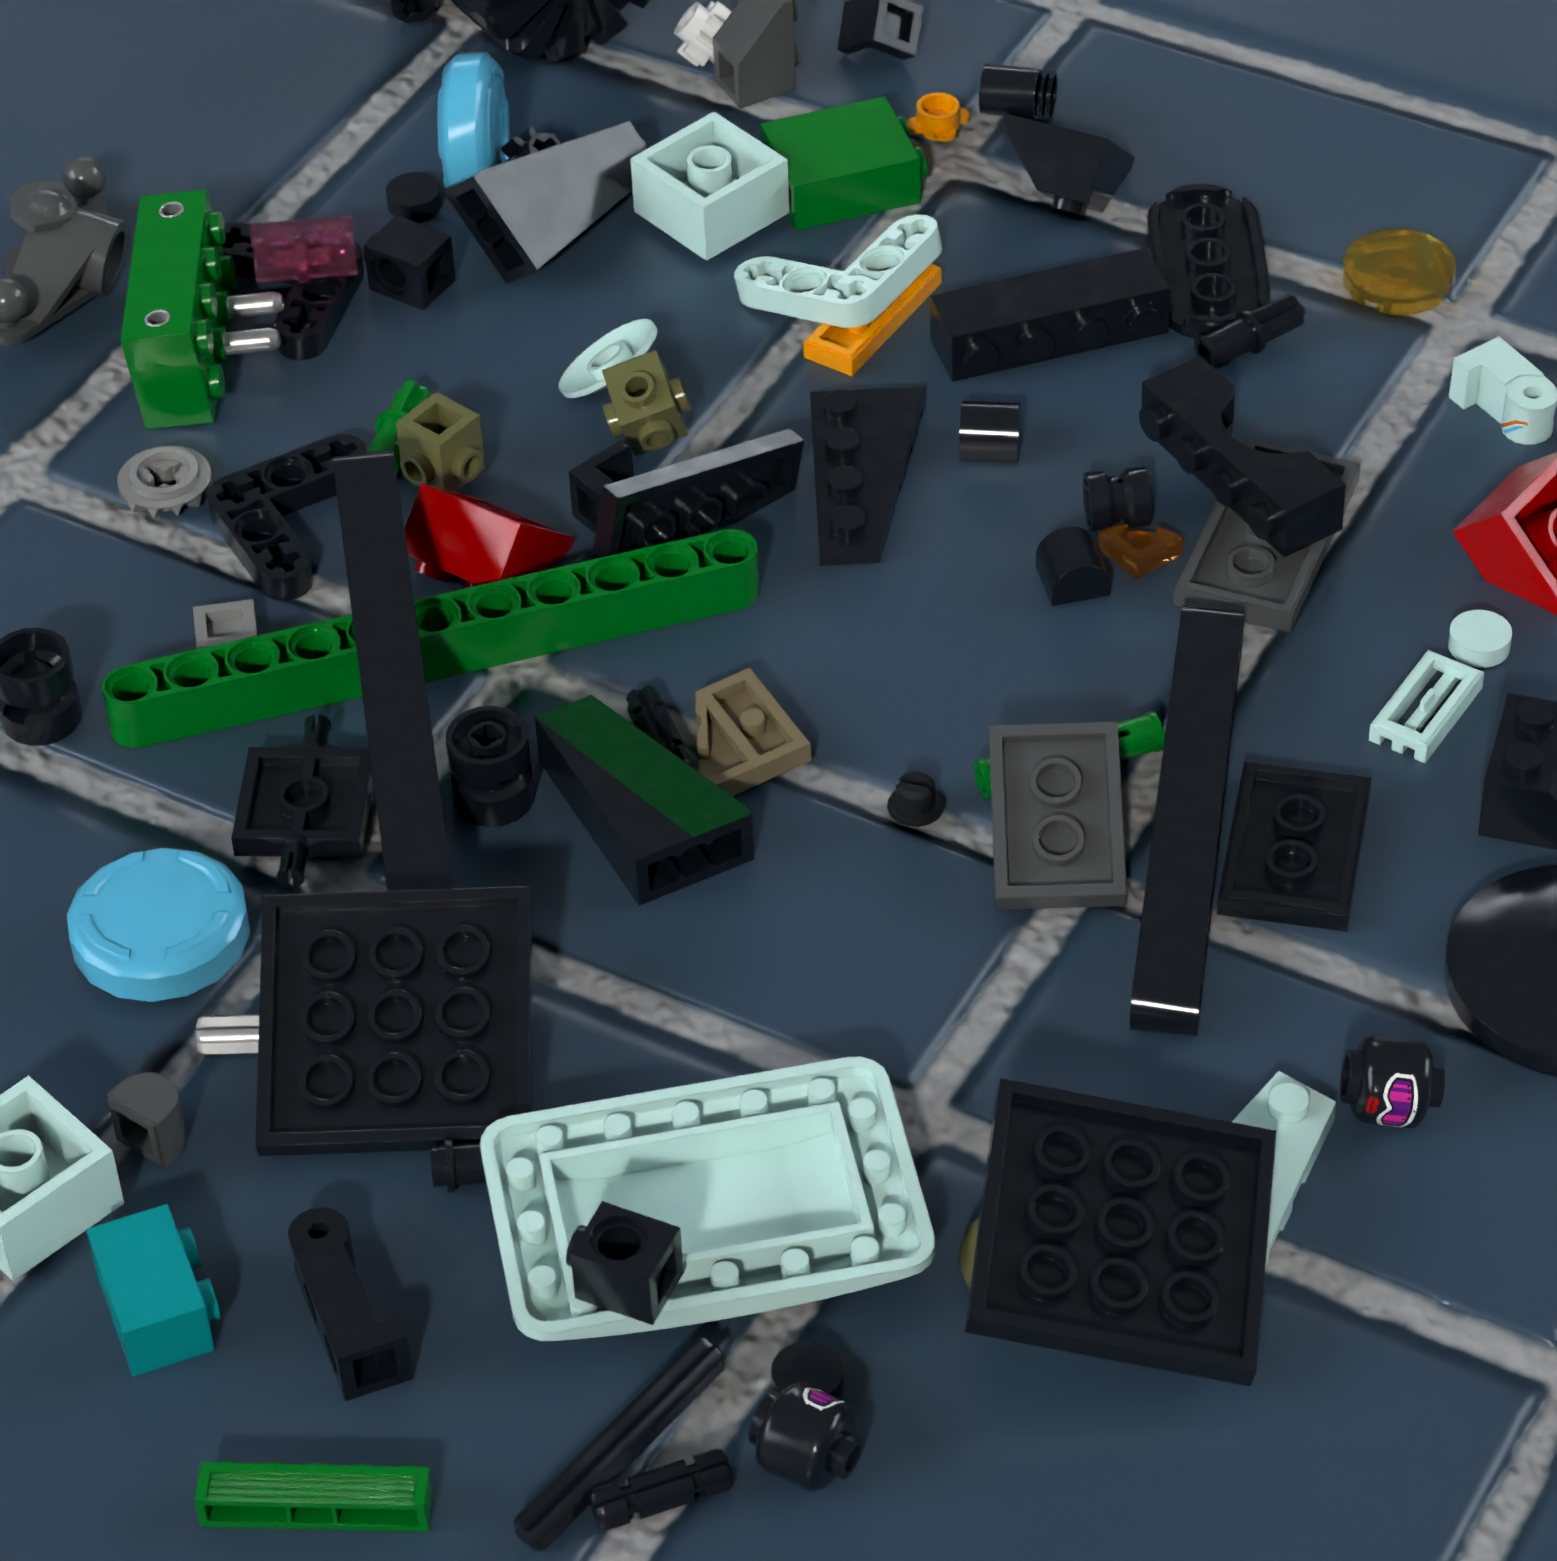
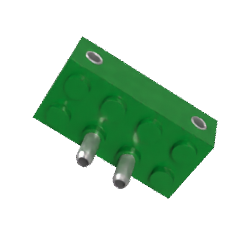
[120,189,284,429]

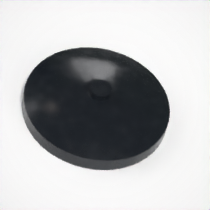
[1444,865,1557,1077]

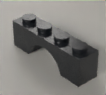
[1139,356,1346,558]

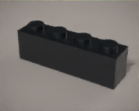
[930,248,1170,382]

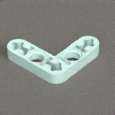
[734,214,942,328]

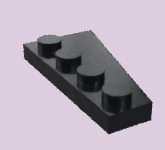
[810,386,926,566]
[592,428,804,559]

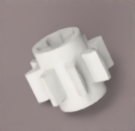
[674,1,732,67]

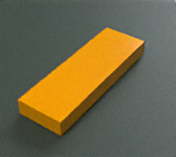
[803,264,942,376]

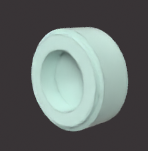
[1448,610,1512,668]

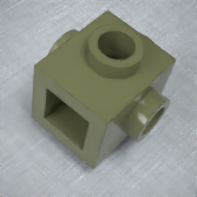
[602,350,692,455]
[396,392,486,492]

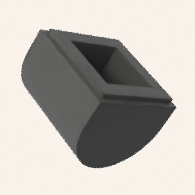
[107,1072,187,1168]

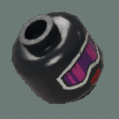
[1340,1035,1445,1128]
[749,1382,864,1492]

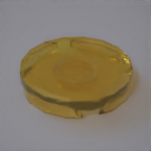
[1342,229,1456,315]

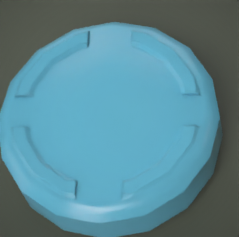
[437,52,510,188]
[67,848,250,1002]

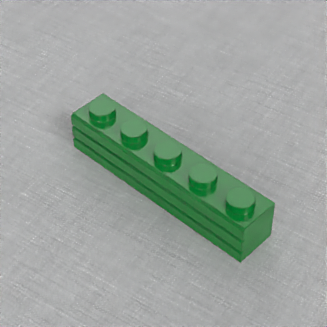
[194,1460,433,1532]

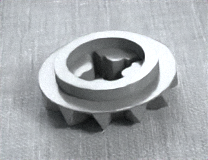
[117,446,212,519]

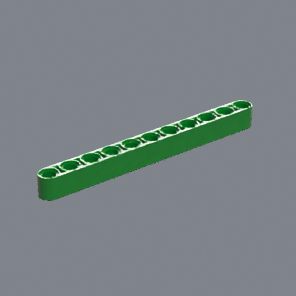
[102,529,760,748]

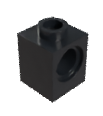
[363,215,456,311]
[566,1201,684,1325]

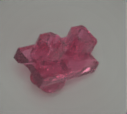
[249,216,358,283]

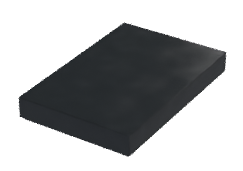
[1217,762,1371,932]

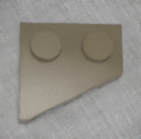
[695,667,812,796]

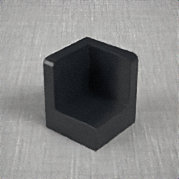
[837,0,924,60]
[568,441,634,534]

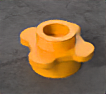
[907,92,970,142]

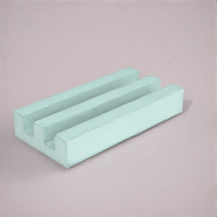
[1369,650,1484,763]

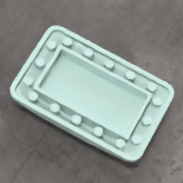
[480,1057,935,1341]

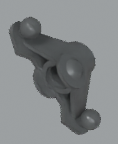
[0,156,128,346]

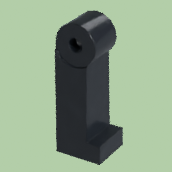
[288,1207,413,1401]

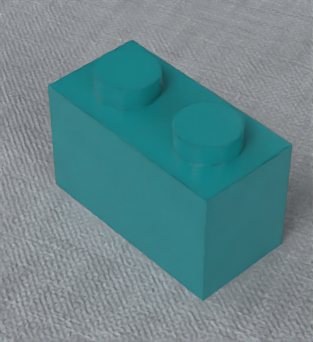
[86,1204,221,1377]

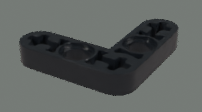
[222,222,364,360]
[207,434,367,601]

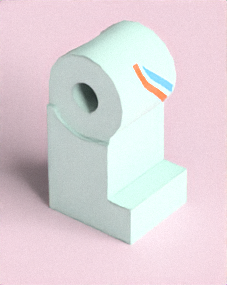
[1449,336,1557,445]

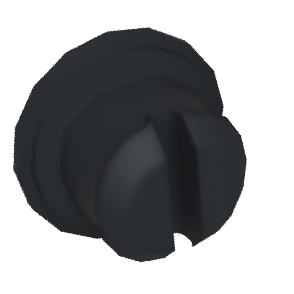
[887,771,944,827]

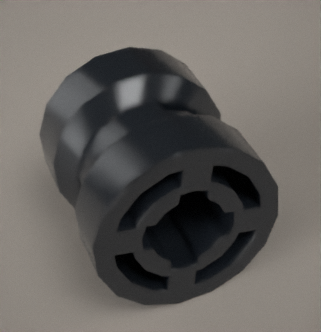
[1083,466,1152,532]

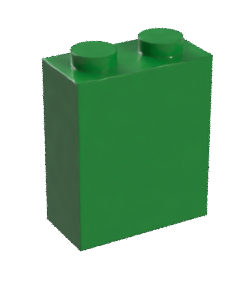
[760,96,928,231]

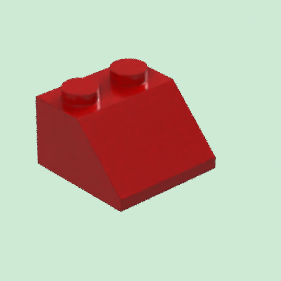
[1452,452,1557,615]
[404,483,575,588]

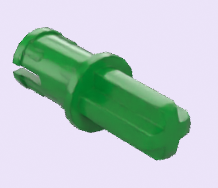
[366,379,431,475]

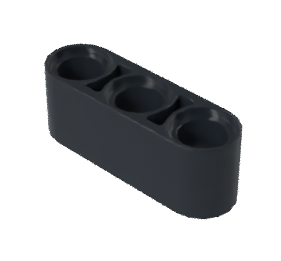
[979,63,1058,120]

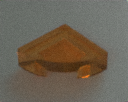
[1098,524,1183,580]

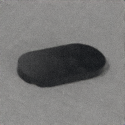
[1147,184,1271,339]

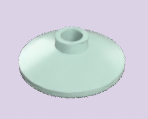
[559,319,658,398]

